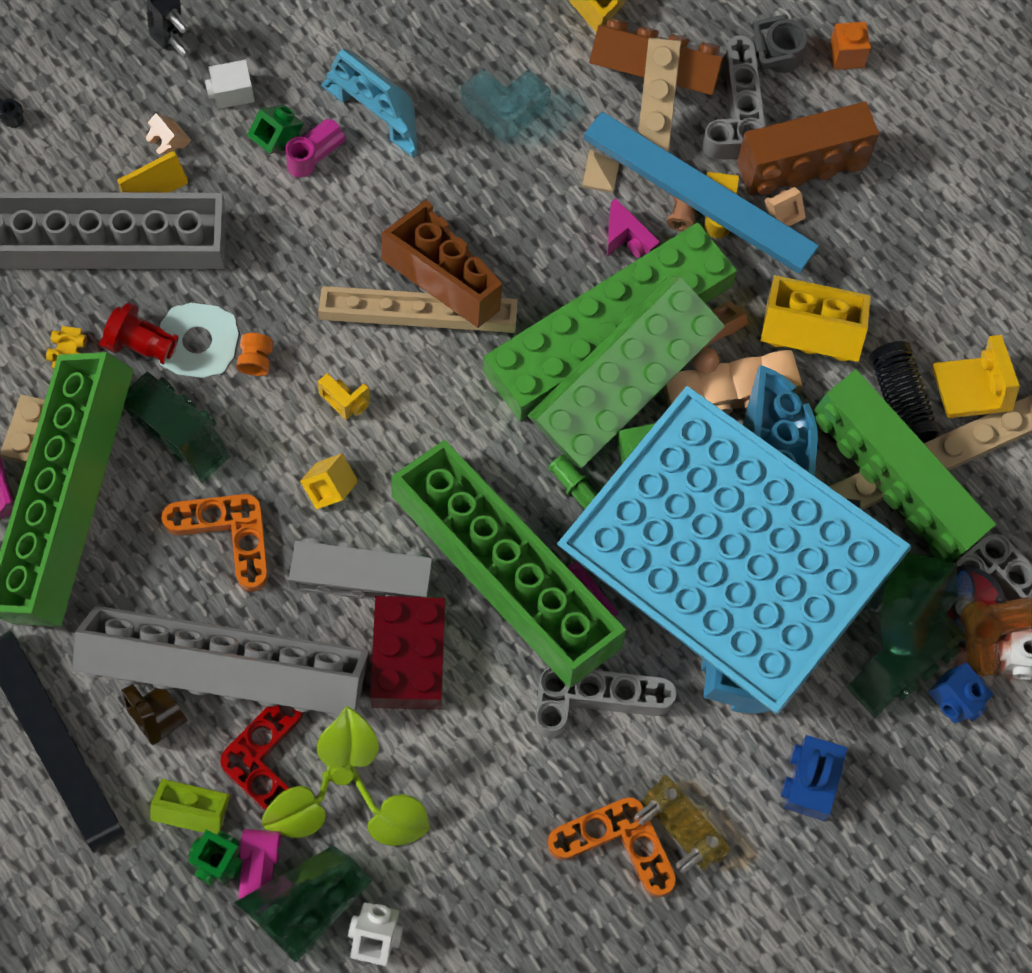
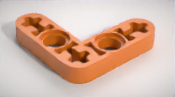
[161,494,268,592]
[547,797,676,898]

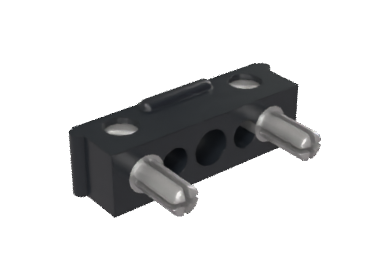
[145,0,191,57]

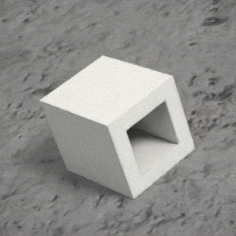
[205,60,255,109]

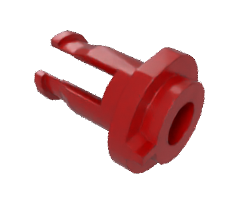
[99,302,179,365]

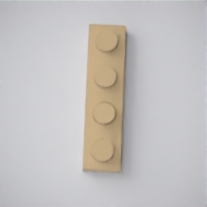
[638,37,682,152]

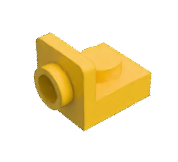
[317,373,370,420]

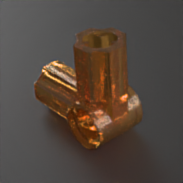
[960,597,1032,677]

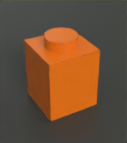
[829,22,871,70]

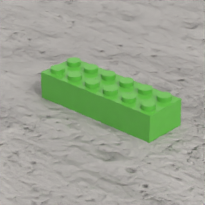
[527,275,725,468]
[813,369,996,565]

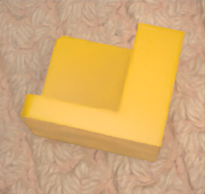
[300,453,358,510]

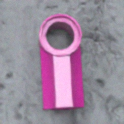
[286,118,346,177]
[238,829,281,903]

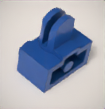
[780,735,848,821]

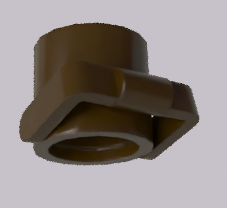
[121,684,188,746]

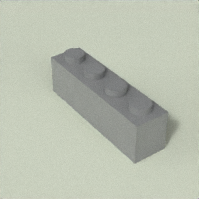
[289,538,433,600]

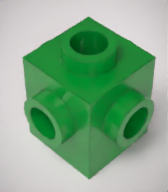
[247,105,304,154]
[188,829,244,886]

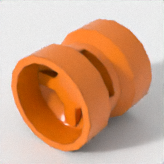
[236,333,274,376]

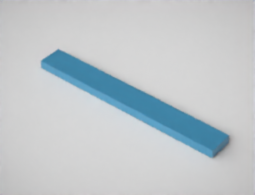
[583,111,819,274]

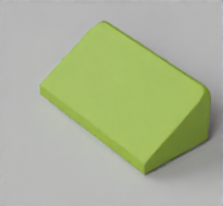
[150,779,230,835]

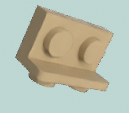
[0,394,45,464]

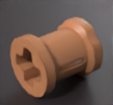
[666,196,696,232]

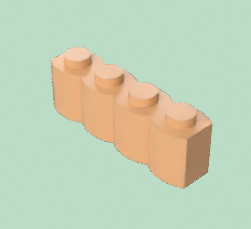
[663,350,803,415]

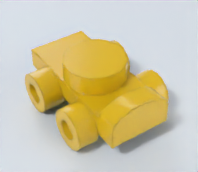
[46,326,87,370]

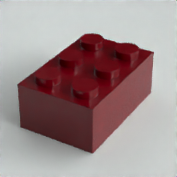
[370,596,446,710]

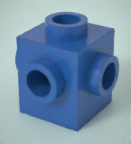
[928,662,994,724]

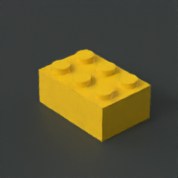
[760,275,871,362]

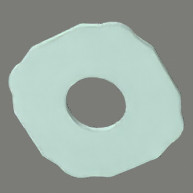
[158,303,239,378]

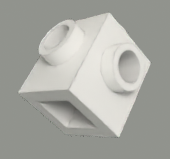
[998,627,1032,680]
[348,902,403,966]

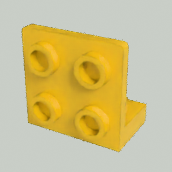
[932,335,1020,418]

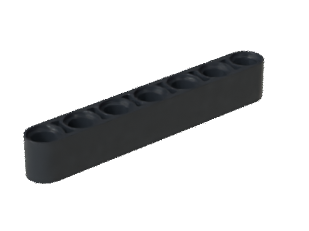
[0,630,126,853]

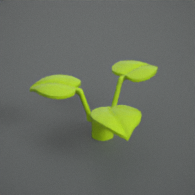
[262,706,430,846]

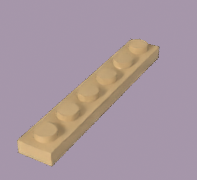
[318,286,518,333]

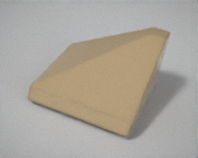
[582,150,619,193]

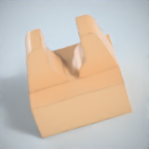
[146,113,191,155]
[765,187,806,227]

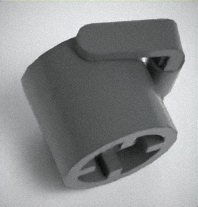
[752,15,808,73]

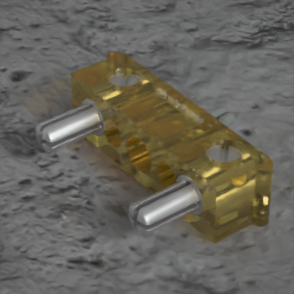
[635,775,730,873]

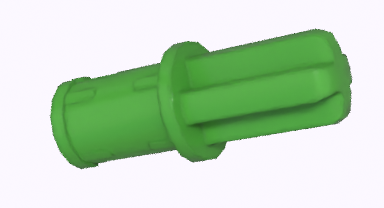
[548,455,597,509]

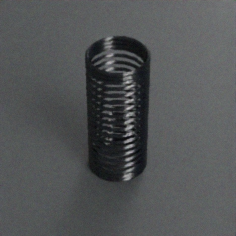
[869,341,940,443]

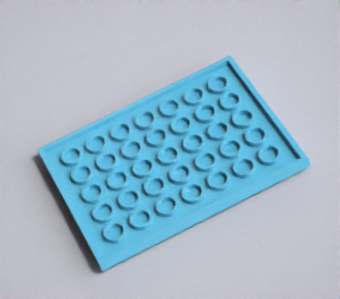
[557,386,911,716]

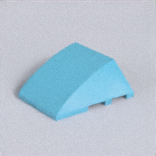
[321,49,417,158]

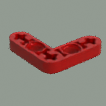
[220,705,303,811]

